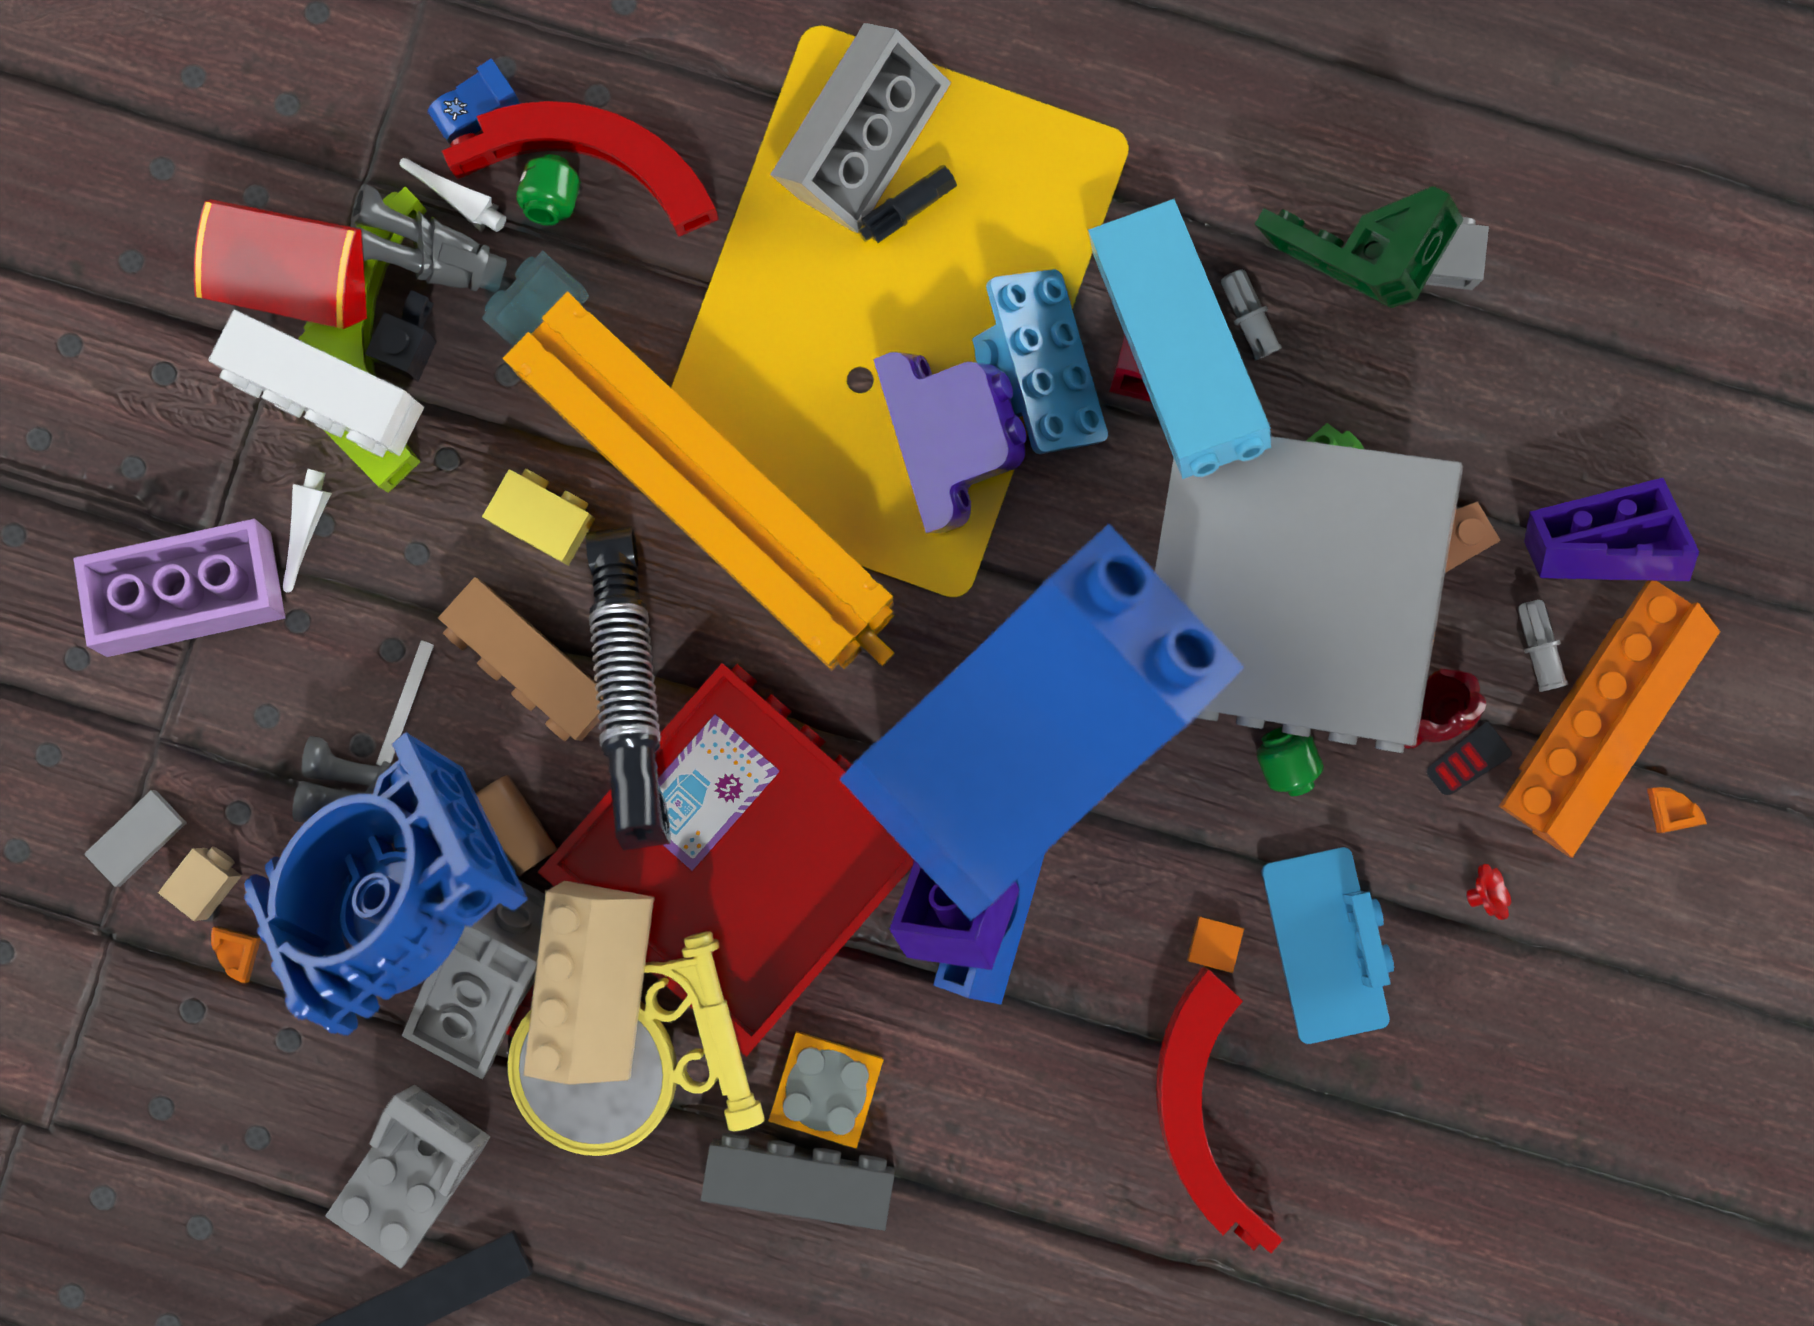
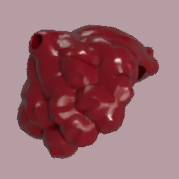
[1404,669,1486,749]

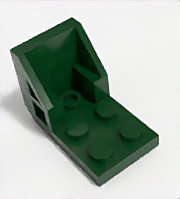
[1255,186,1464,308]

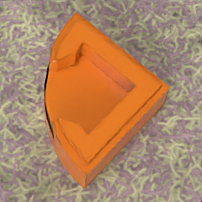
[1647,787,1707,833]
[211,926,261,983]

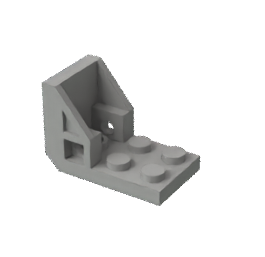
[402,880,546,1080]
[325,1085,491,1269]

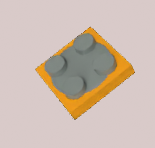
[769,1031,884,1149]

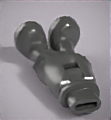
[351,184,507,293]
[292,736,395,823]

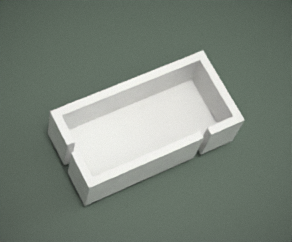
[208,310,424,458]

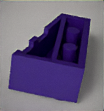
[1524,478,1699,581]

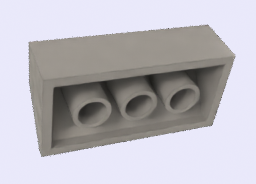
[770,23,951,233]

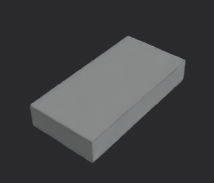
[84,790,187,887]

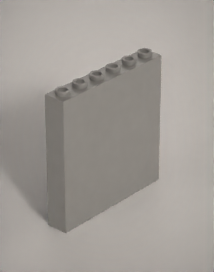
[1155,437,1463,753]

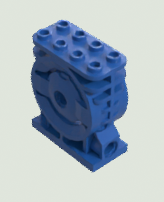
[244,732,528,1036]

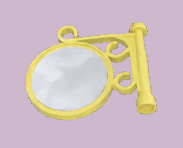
[508,932,765,1156]

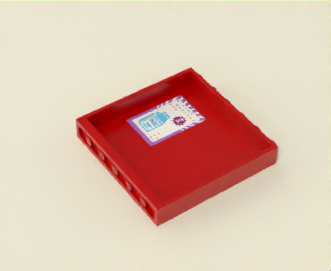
[538,663,915,1057]

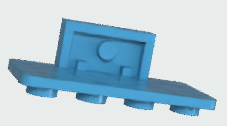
[972,269,1108,454]
[1261,847,1394,1044]

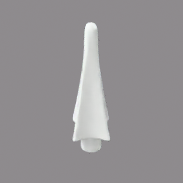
[400,158,506,232]
[282,469,332,593]

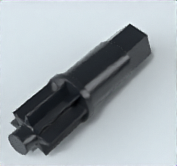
[858,165,957,243]

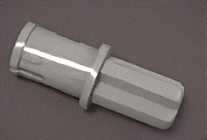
[1221,269,1282,361]
[1517,600,1569,692]

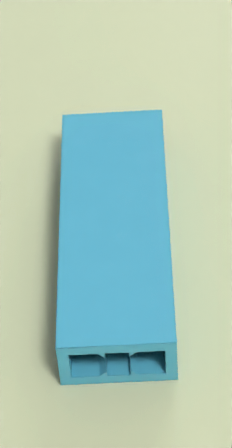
[1088,199,1271,479]

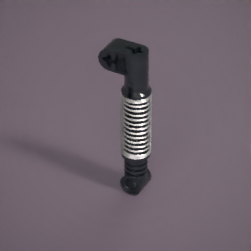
[586,526,671,850]

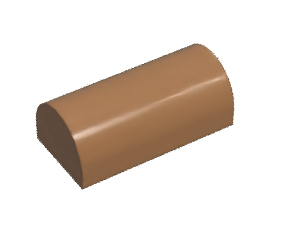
[476,775,558,877]

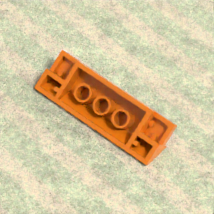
[1498,580,1720,858]

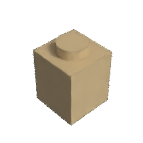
[158,846,242,921]

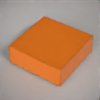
[1187,916,1244,973]

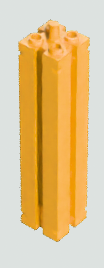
[503,291,895,671]

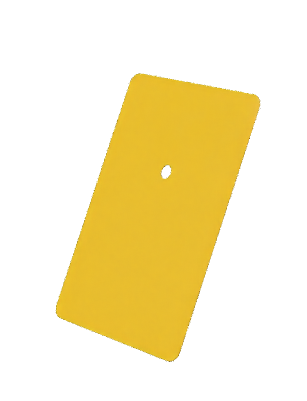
[671,26,1128,597]

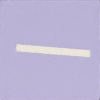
[376,640,434,766]

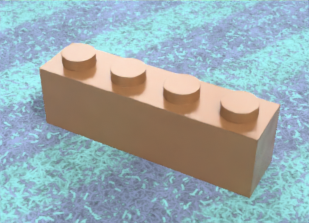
[438,577,605,741]

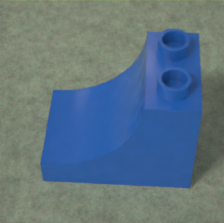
[840,524,1244,920]

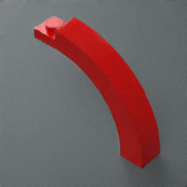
[442,101,719,237]
[1156,967,1283,1254]

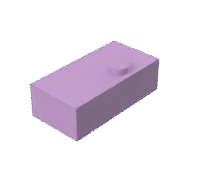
[73,519,285,657]

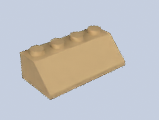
[523,881,654,1085]

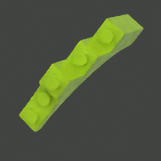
[298,187,427,493]

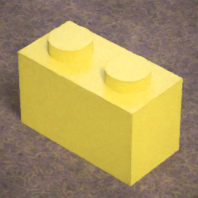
[482,468,595,566]

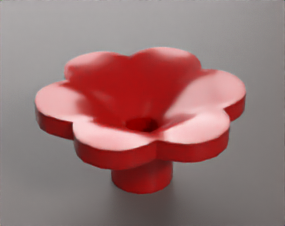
[1466,864,1511,920]

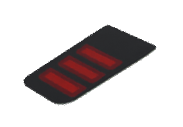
[1426,722,1512,795]

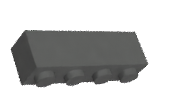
[701,1133,895,1231]

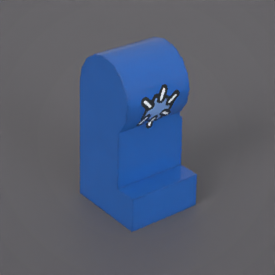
[428,58,521,144]

